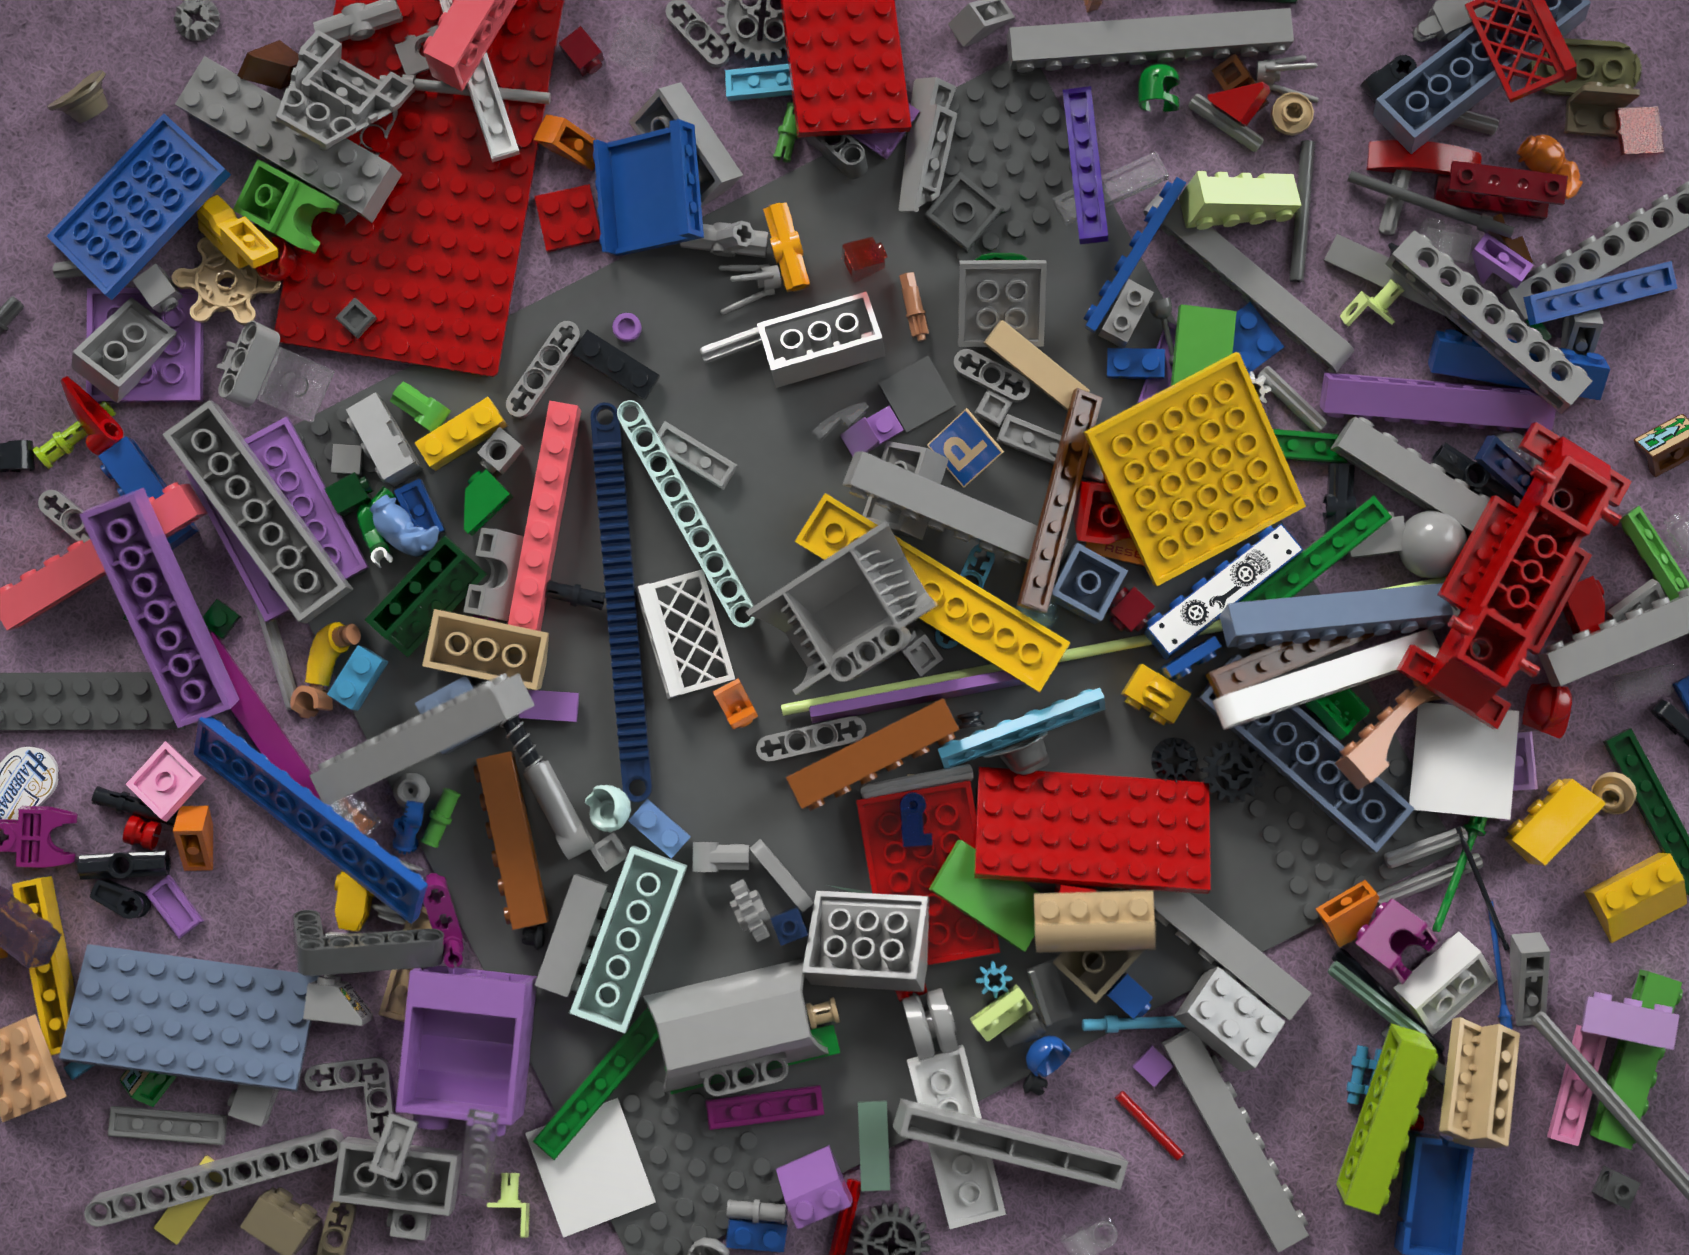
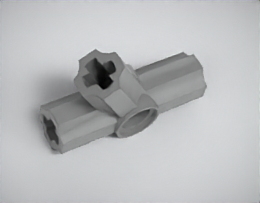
[680,221,768,258]

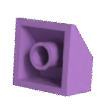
[776,1145,853,1229]

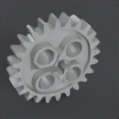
[717,0,787,63]

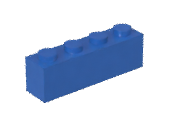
[98,436,199,550]

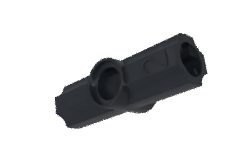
[1430,442,1515,503]
[1323,463,1356,534]
[77,850,171,880]

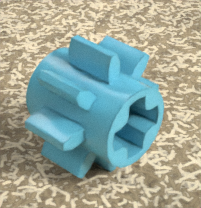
[976,961,1013,998]

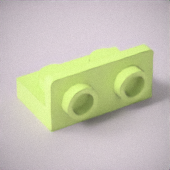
[970,984,1033,1041]

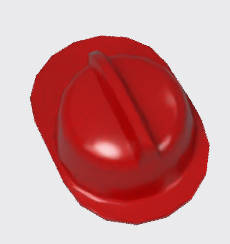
[1522,683,1572,739]

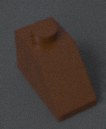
[237,40,299,89]

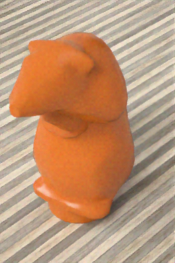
[1517,134,1583,200]

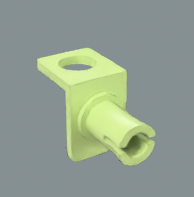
[1340,279,1405,327]
[487,1173,530,1238]

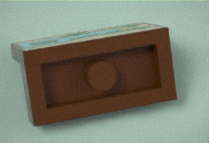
[1634,414,1689,478]

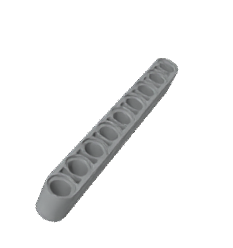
[1143,189,1355,373]
[84,1129,344,1227]

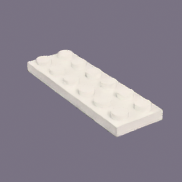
[907,1045,1006,1229]

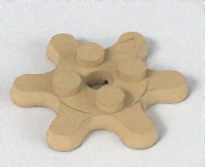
[171,237,281,325]

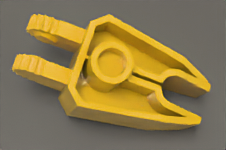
[335,871,376,931]

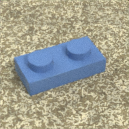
[628,799,691,859]

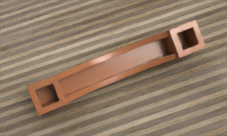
[1335,681,1449,790]

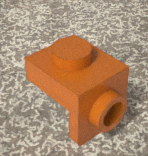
[713,678,758,729]

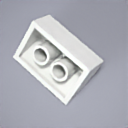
[1394,931,1497,1035]

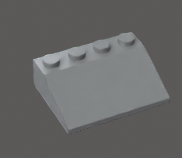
[802,891,929,992]

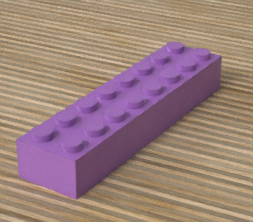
[79,488,240,728]

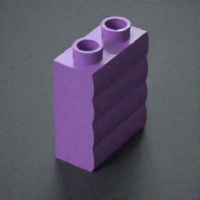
[396,965,537,1136]

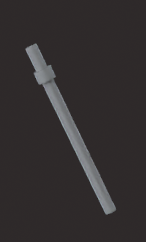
[379,74,551,104]

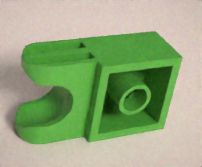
[233,159,340,254]

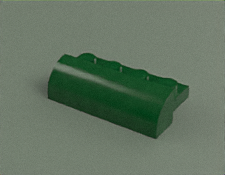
[364,535,487,658]

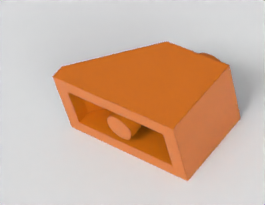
[533,114,596,171]
[173,806,213,871]
[1315,880,1379,948]

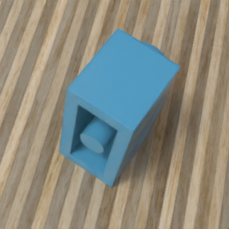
[327,645,389,710]

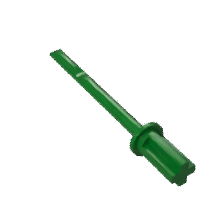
[1432,816,1488,932]

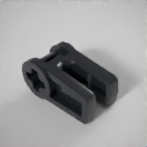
[90,879,151,919]

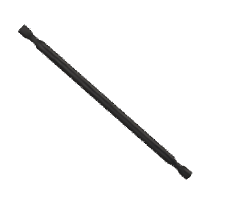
[1455,826,1510,950]

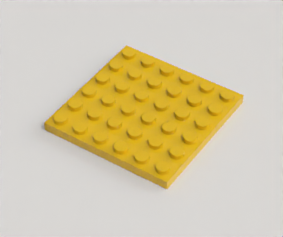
[1084,352,1306,586]

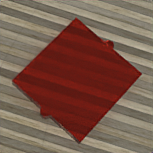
[1615,106,1664,156]

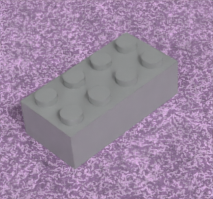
[333,1137,463,1216]

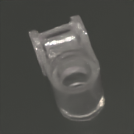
[1060,1215,1118,1255]

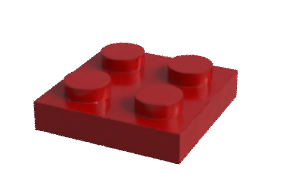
[534,184,601,252]

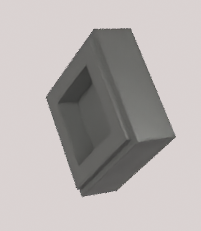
[336,298,378,339]

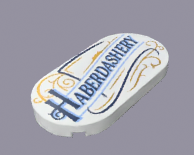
[0,747,59,842]

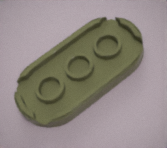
[1527,38,1642,96]

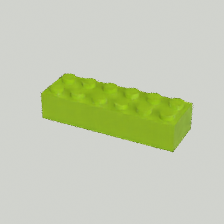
[1336,1023,1438,1215]

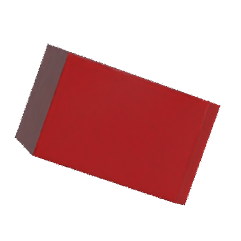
[1207,82,1270,126]

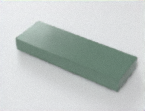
[858,1101,890,1191]

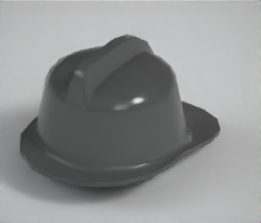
[982,732,1049,775]

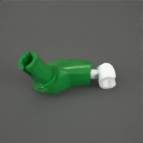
[357,486,397,568]

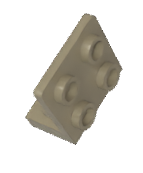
[1564,82,1640,138]

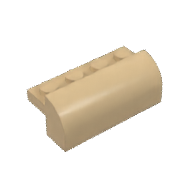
[1034,890,1155,953]
[1439,1017,1520,1148]

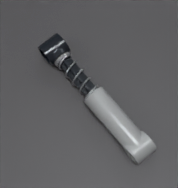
[500,714,595,860]

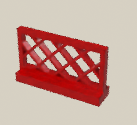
[1465,0,1577,103]

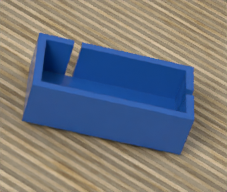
[1394,1131,1474,1255]

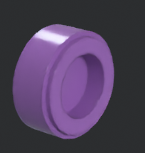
[612,313,642,343]

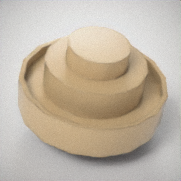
[1270,92,1314,136]
[1591,772,1637,814]

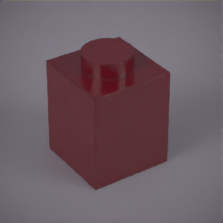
[559,26,605,77]

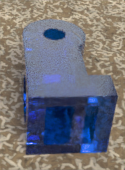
[900,792,933,847]

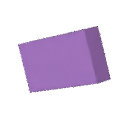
[519,690,579,722]
[145,875,204,939]

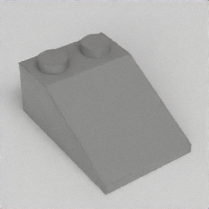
[72,297,177,403]

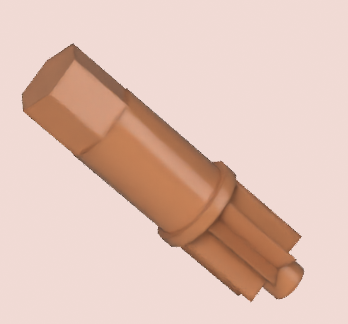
[899,272,929,342]

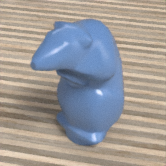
[370,495,439,557]

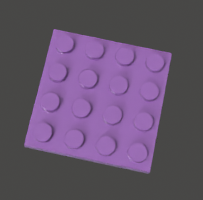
[86,287,204,403]

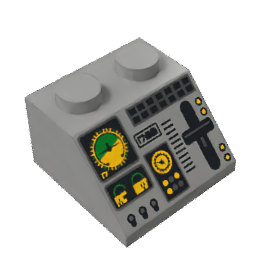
[303,974,373,1026]

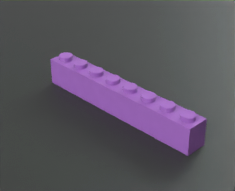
[1320,372,1556,431]

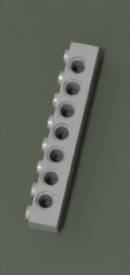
[1501,181,1689,321]
[1385,230,1592,414]

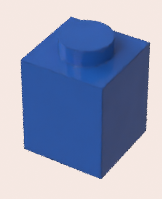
[1105,972,1153,1019]

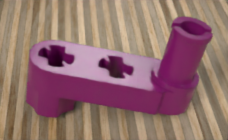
[423,873,464,968]

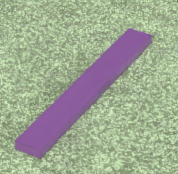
[809,671,1025,723]

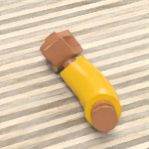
[290,622,361,719]

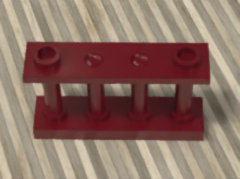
[1434,161,1568,220]

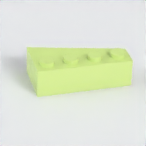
[1178,171,1301,230]

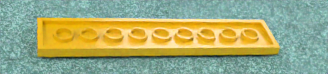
[795,493,1071,693]

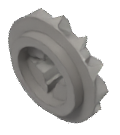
[173,0,220,41]

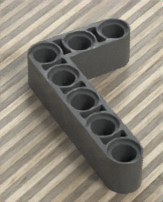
[293,910,444,976]

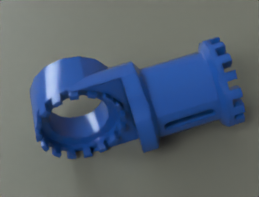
[392,800,424,854]

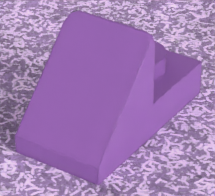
[1472,233,1533,288]
[840,406,904,457]

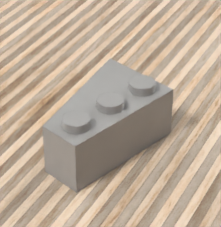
[346,392,424,487]

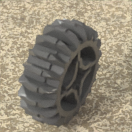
[852,1203,931,1255]

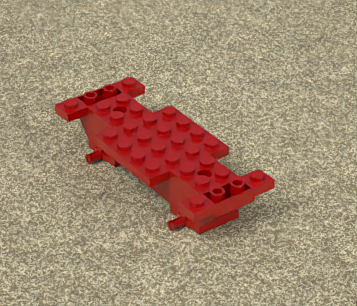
[1396,422,1632,729]

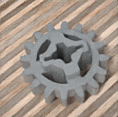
[730,879,770,942]

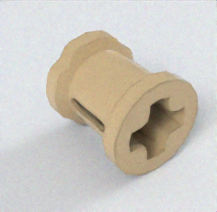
[806,997,840,1029]

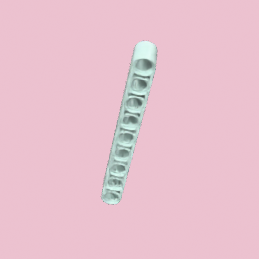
[617,400,757,628]

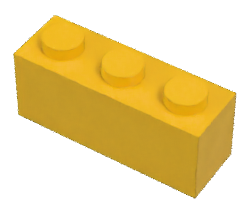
[414,397,508,471]

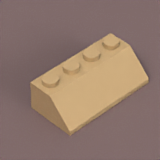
[422,609,549,690]

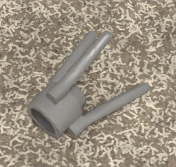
[1256,55,1319,103]
[719,264,781,315]

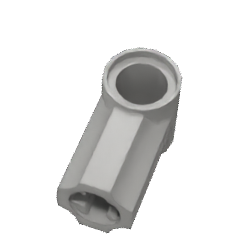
[692,842,749,872]

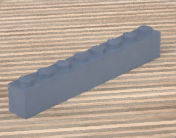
[1219,583,1454,649]

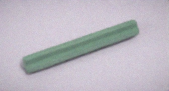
[1327,961,1426,1035]

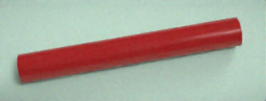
[1115,1090,1184,1161]

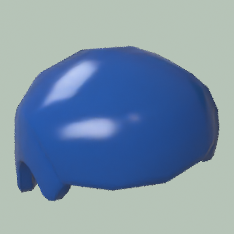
[1026,1036,1071,1077]

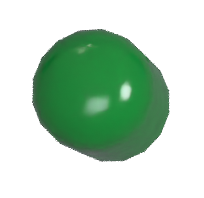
[1138,64,1180,112]

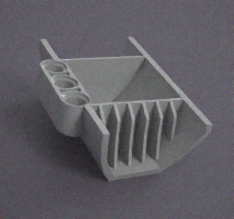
[746,521,938,695]
[643,958,829,1096]

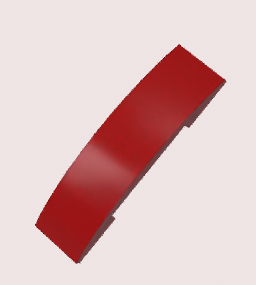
[1367,140,1482,175]

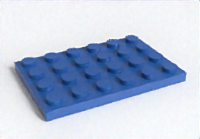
[47,113,231,300]

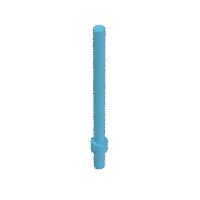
[1082,1015,1185,1033]

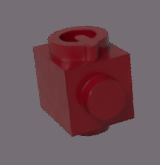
[1107,586,1155,633]

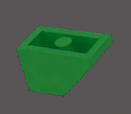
[464,469,513,536]

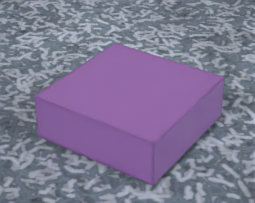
[1132,1045,1173,1087]

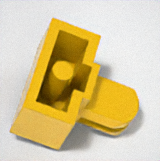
[1121,664,1191,726]

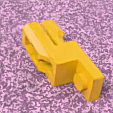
[197,195,278,269]

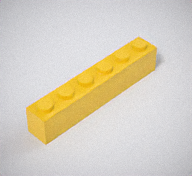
[12,876,75,1055]

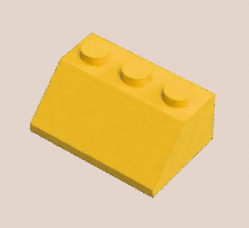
[1504,779,1606,866]
[1584,852,1687,943]

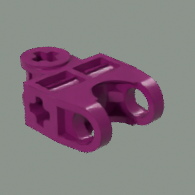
[0,805,78,868]

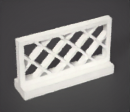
[636,569,735,699]

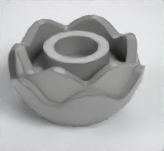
[393,773,430,808]

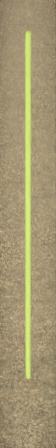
[781,576,1447,716]

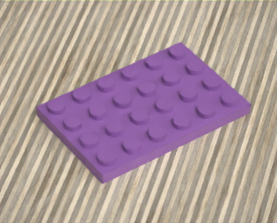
[185,416,370,623]

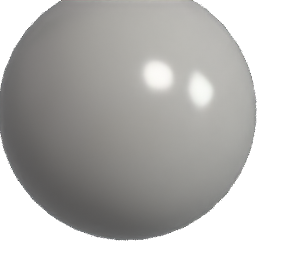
[1398,510,1467,579]

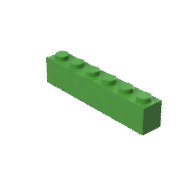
[1589,969,1683,1150]

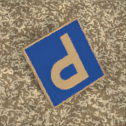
[927,408,1004,488]

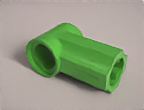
[390,381,451,432]

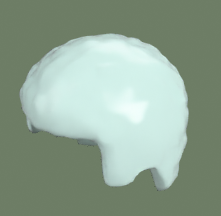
[585,785,631,832]

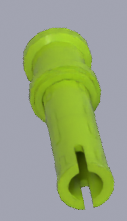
[33,401,116,469]

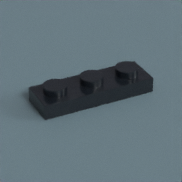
[572,330,660,400]

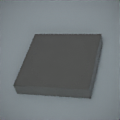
[924,172,1004,252]
[878,356,956,434]

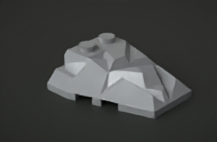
[276,30,415,149]

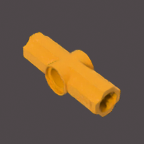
[763,202,810,292]

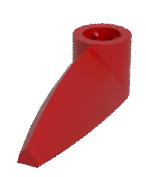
[60,376,124,456]

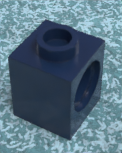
[770,906,809,946]

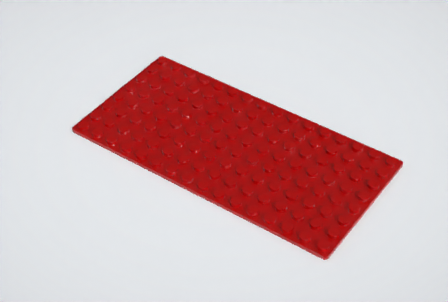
[274,0,564,377]

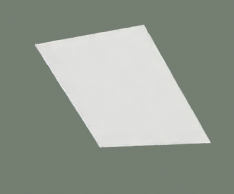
[1409,703,1519,820]
[525,1098,656,1238]

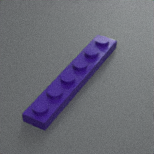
[1063,86,1108,245]

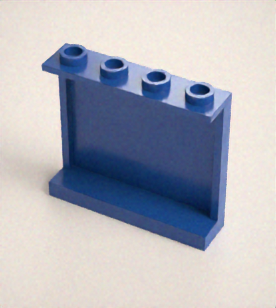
[593,119,704,256]

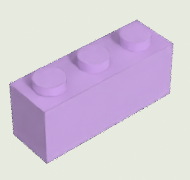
[1581,992,1680,1050]

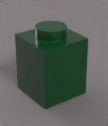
[324,472,374,517]

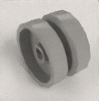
[902,988,959,1061]

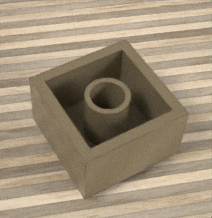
[240,1187,321,1255]

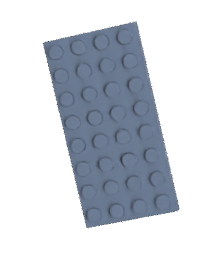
[59,944,320,1092]

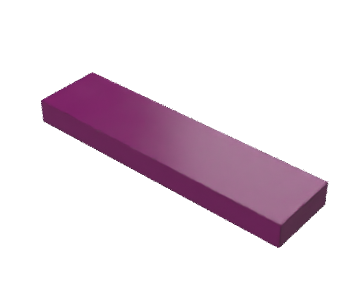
[705,1084,825,1130]

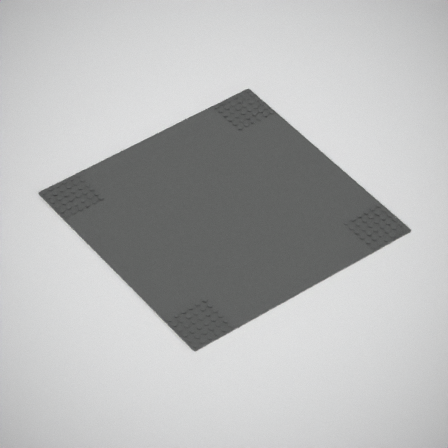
[294,61,1455,1255]

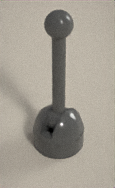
[1148,297,1174,366]

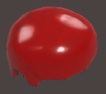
[256,236,297,282]

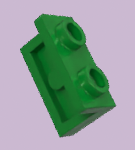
[1305,688,1370,740]

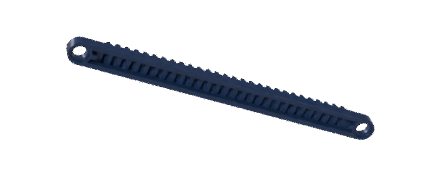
[590,402,653,802]

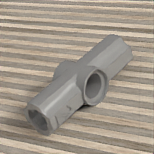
[313,0,403,42]

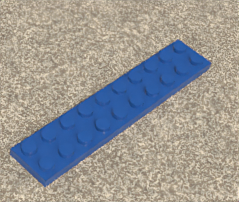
[194,716,428,924]

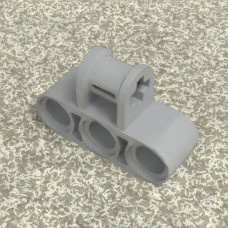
[216,321,280,408]

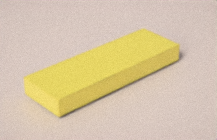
[154,1155,223,1245]

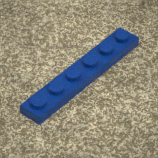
[1083,177,1187,334]
[1523,261,1678,325]

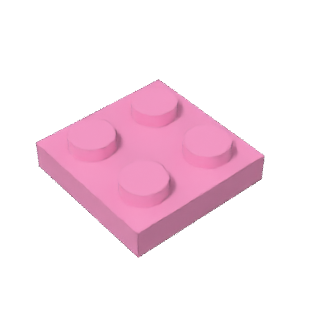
[126,741,206,822]

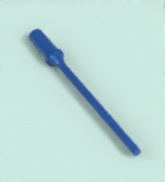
[1488,901,1513,1030]

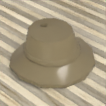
[47,70,108,123]

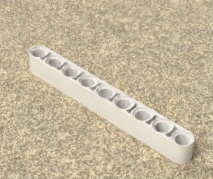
[1213,629,1440,729]

